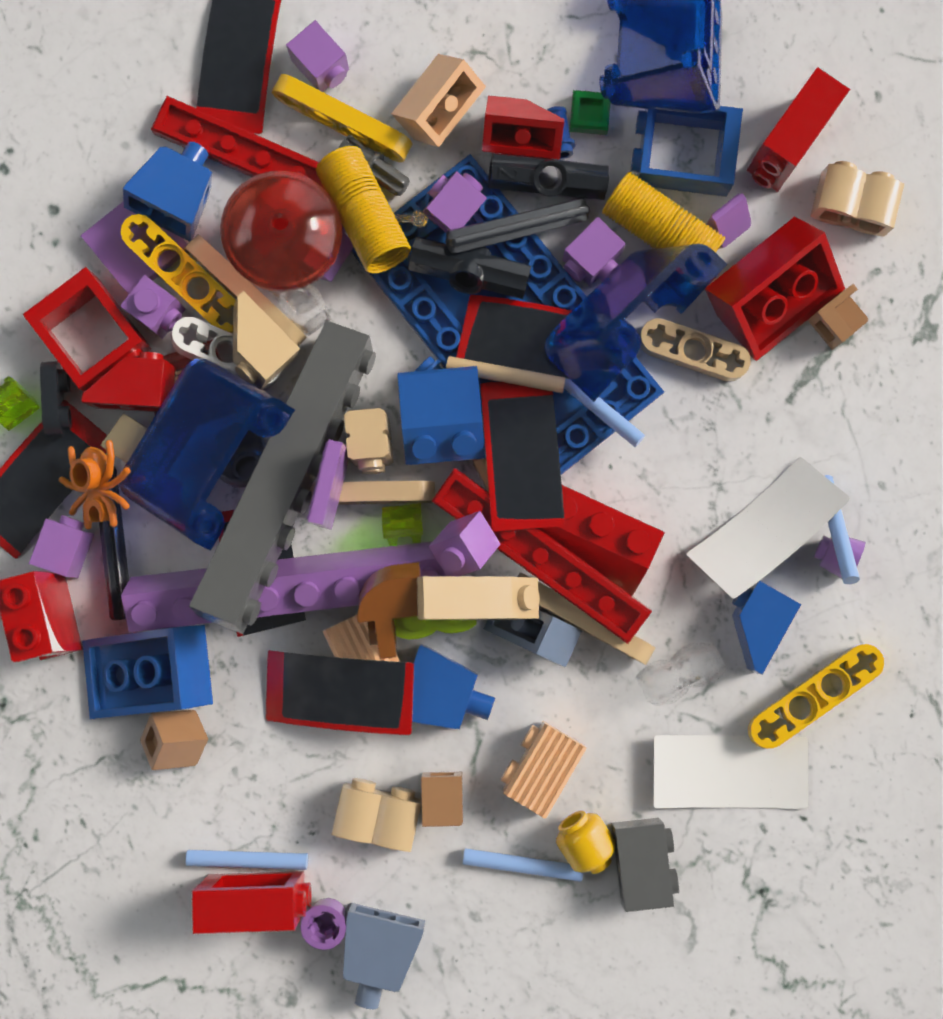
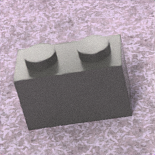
[611,817,679,912]

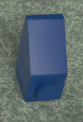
[732,581,801,675]

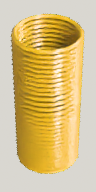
[316,146,411,273]
[602,171,726,278]

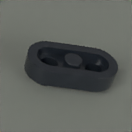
[40,361,72,439]

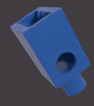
[123,142,212,242]
[412,644,495,729]

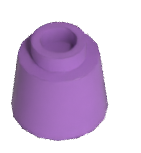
[814,535,866,579]
[300,898,346,950]

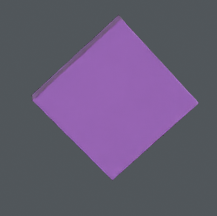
[80,202,188,294]
[307,439,349,530]

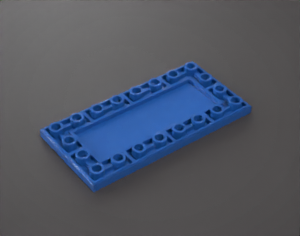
[351,154,664,475]

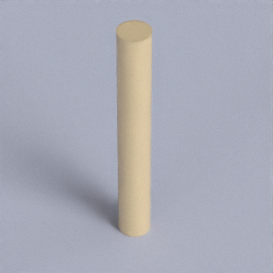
[446,356,566,393]

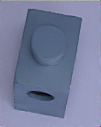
[343,903,425,1010]

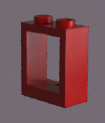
[746,67,851,192]
[22,267,152,392]
[192,871,312,934]

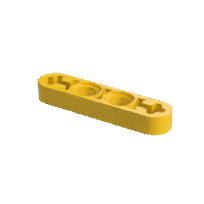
[272,74,413,163]
[121,214,236,334]
[748,644,884,749]

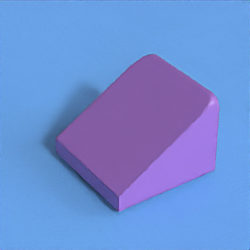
[706,193,751,248]

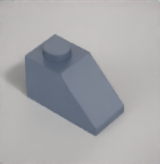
[483,611,582,667]

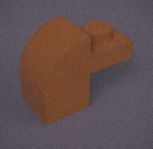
[357,562,421,659]

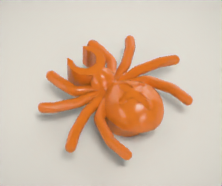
[59,440,131,530]

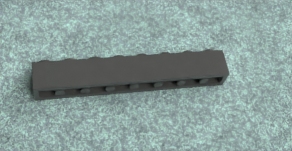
[189,320,376,634]

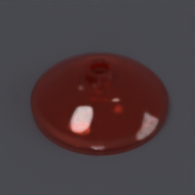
[220,171,342,292]

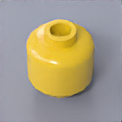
[556,810,616,874]

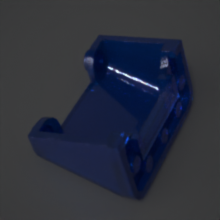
[599,0,722,114]
[545,244,728,402]
[119,358,295,551]

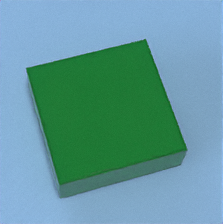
[569,90,611,135]

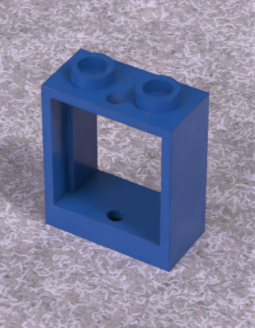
[630,97,743,197]

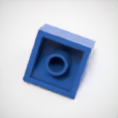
[398,366,485,465]

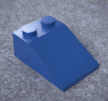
[82,625,213,719]

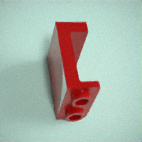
[0,571,83,662]

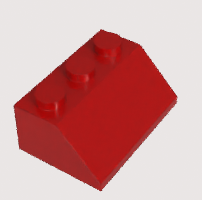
[705,216,845,361]
[539,485,665,596]

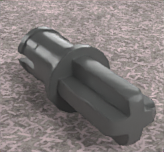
[339,135,410,196]

